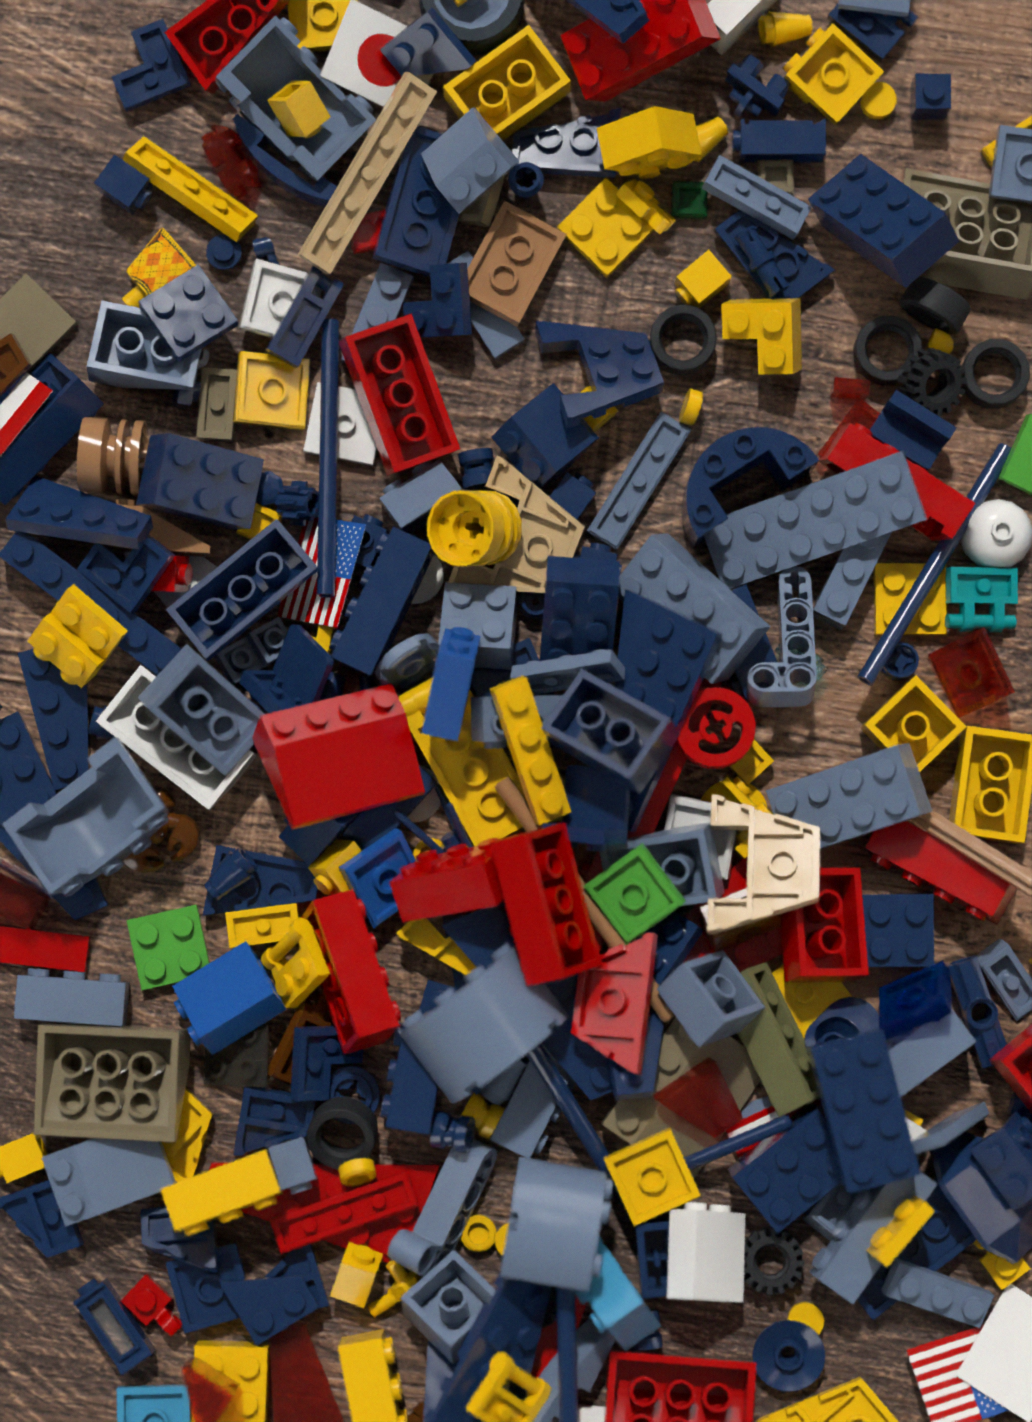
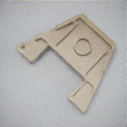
[448,456,585,593]
[707,795,821,934]

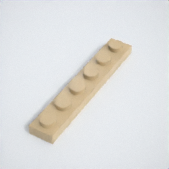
[297,72,437,274]

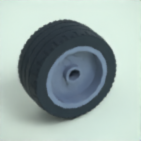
[419,0,525,55]

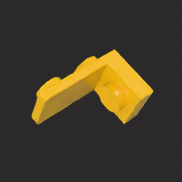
[722,774,774,859]

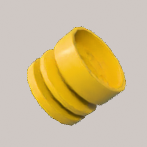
[427,491,522,566]

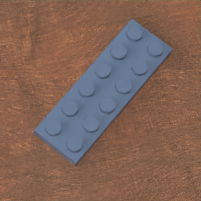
[704,451,928,589]

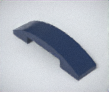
[233,114,337,207]

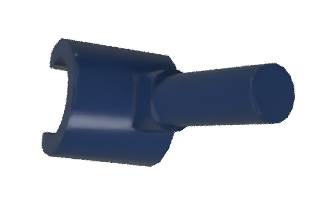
[253,237,280,265]

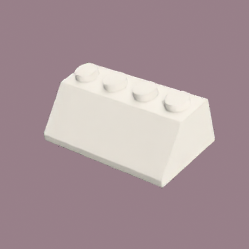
[96,665,257,810]

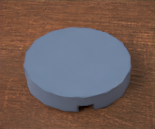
[374,634,439,689]

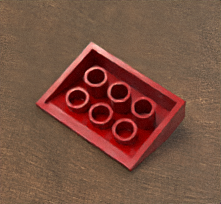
[252,683,425,830]
[604,1350,756,1422]

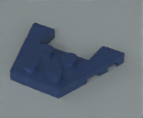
[535,321,664,428]

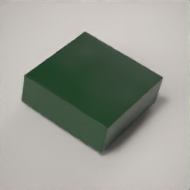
[671,181,708,219]

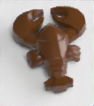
[123,765,200,873]

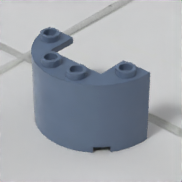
[215,15,376,181]
[2,737,169,897]
[399,943,568,1104]
[500,1157,613,1292]

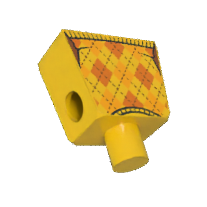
[121,227,196,308]

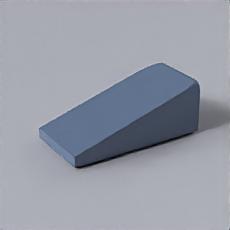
[976,939,1032,1021]
[802,1182,862,1241]

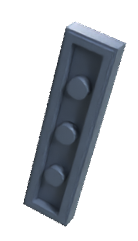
[587,412,691,551]

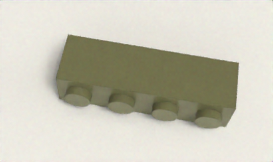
[737,962,820,1117]

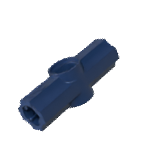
[946,955,1007,1068]

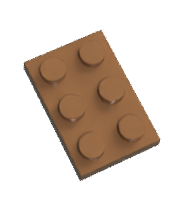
[468,200,566,327]

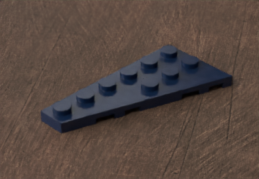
[423,1273,552,1422]

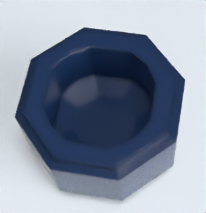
[256,471,284,507]

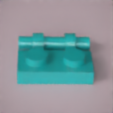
[945,567,1018,633]

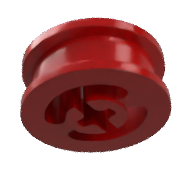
[676,687,756,769]

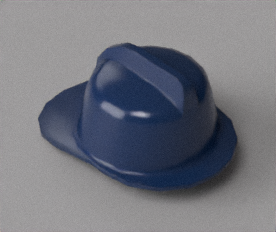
[804,997,881,1052]

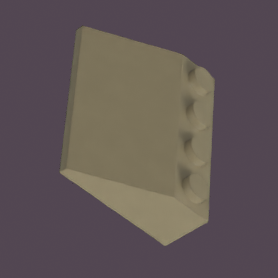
[902,168,1032,300]
[601,1015,761,1179]
[34,1023,190,1142]

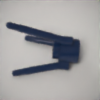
[393,785,474,854]

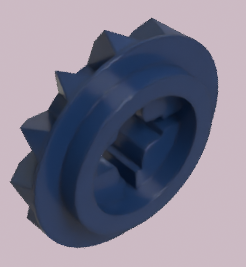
[323,1066,380,1124]

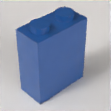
[422,627,481,741]
[172,941,287,1055]

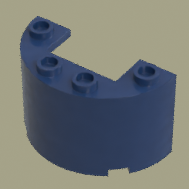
[681,427,819,549]

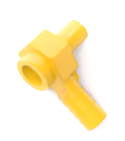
[368,1260,422,1317]

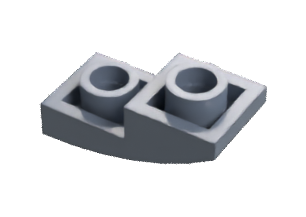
[214,617,288,686]

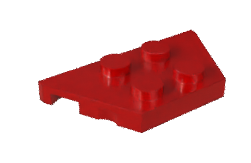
[571,932,658,1075]

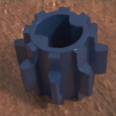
[275,481,319,526]

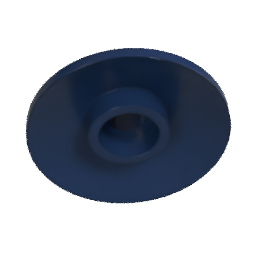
[752,1320,825,1392]

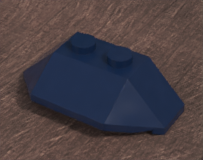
[929,1132,1032,1264]

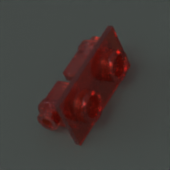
[201,125,262,199]

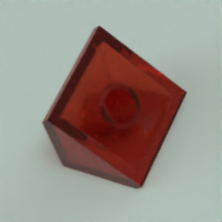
[928,627,1015,718]
[182,1357,240,1422]

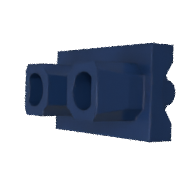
[725,54,790,118]

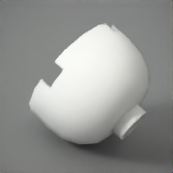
[961,499,1032,568]

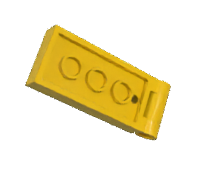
[398,677,527,847]

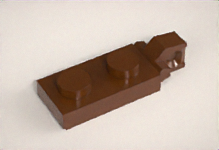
[265,987,331,1085]

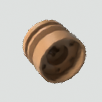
[77,417,149,496]

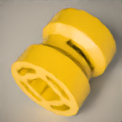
[461,1092,505,1140]

